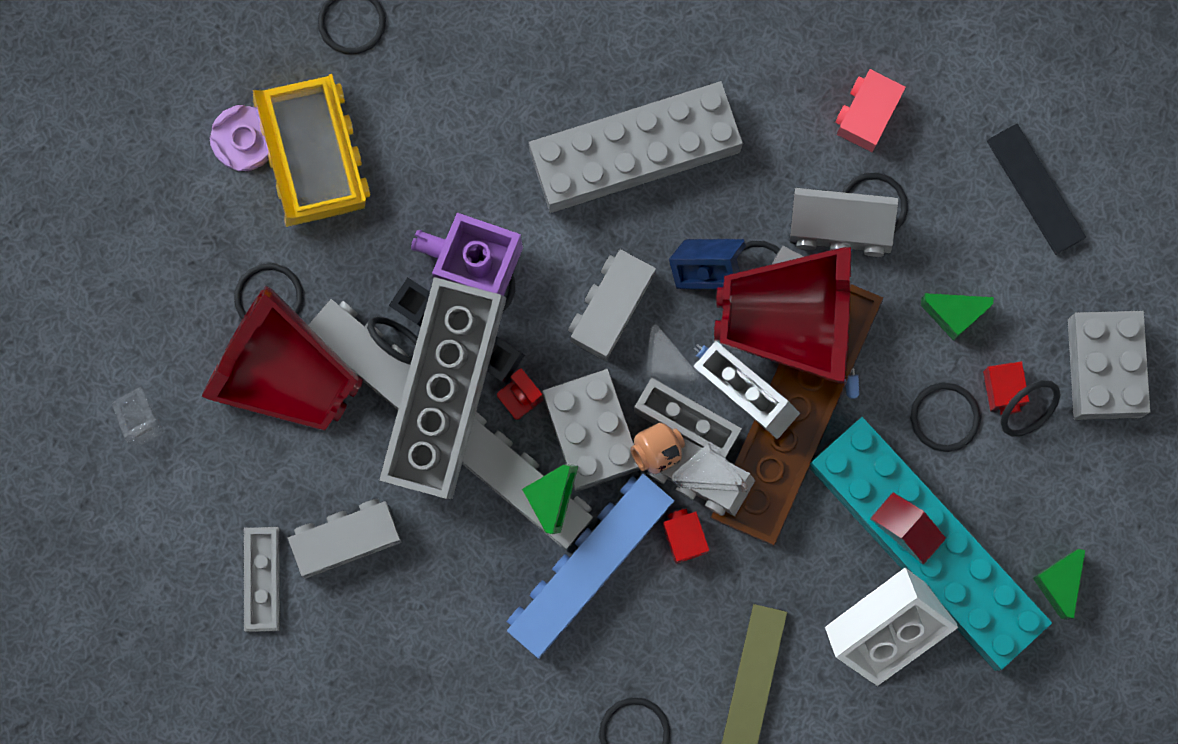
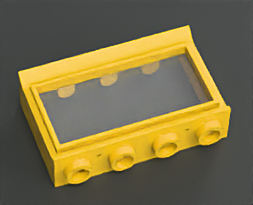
[253,74,370,227]

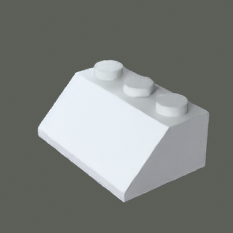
[825,568,958,686]

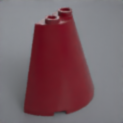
[714,247,851,384]
[202,286,363,430]

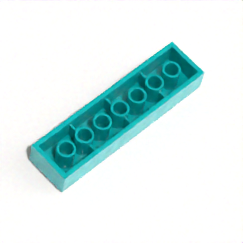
[809,417,1052,671]

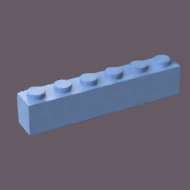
[506,474,675,660]

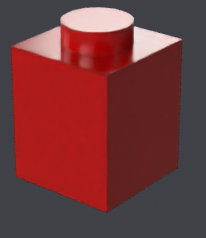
[983,361,1029,415]
[663,509,709,564]

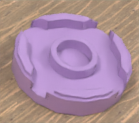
[210,105,269,171]

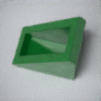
[921,293,994,341]
[522,464,578,534]
[1033,549,1085,620]

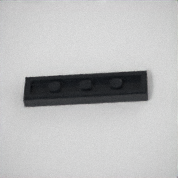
[987,123,1086,255]

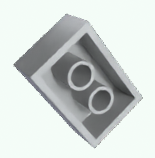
[1068,311,1150,420]
[542,369,640,492]

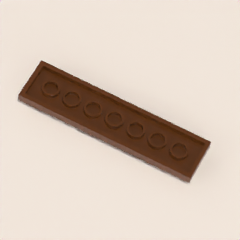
[711,284,883,547]

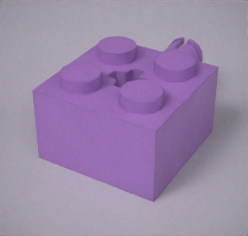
[411,213,523,296]

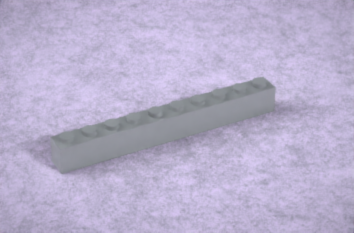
[308,299,593,552]

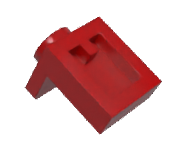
[497,368,543,420]

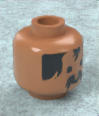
[631,423,685,474]

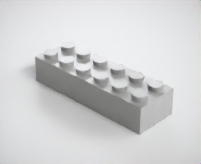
[529,81,743,213]
[380,277,506,499]

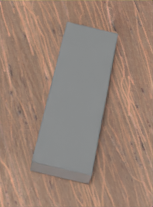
[244,527,280,632]

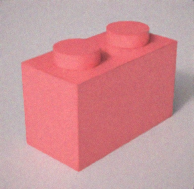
[835,69,906,152]

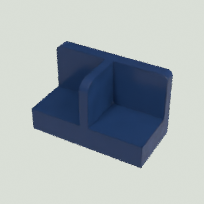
[669,239,746,289]

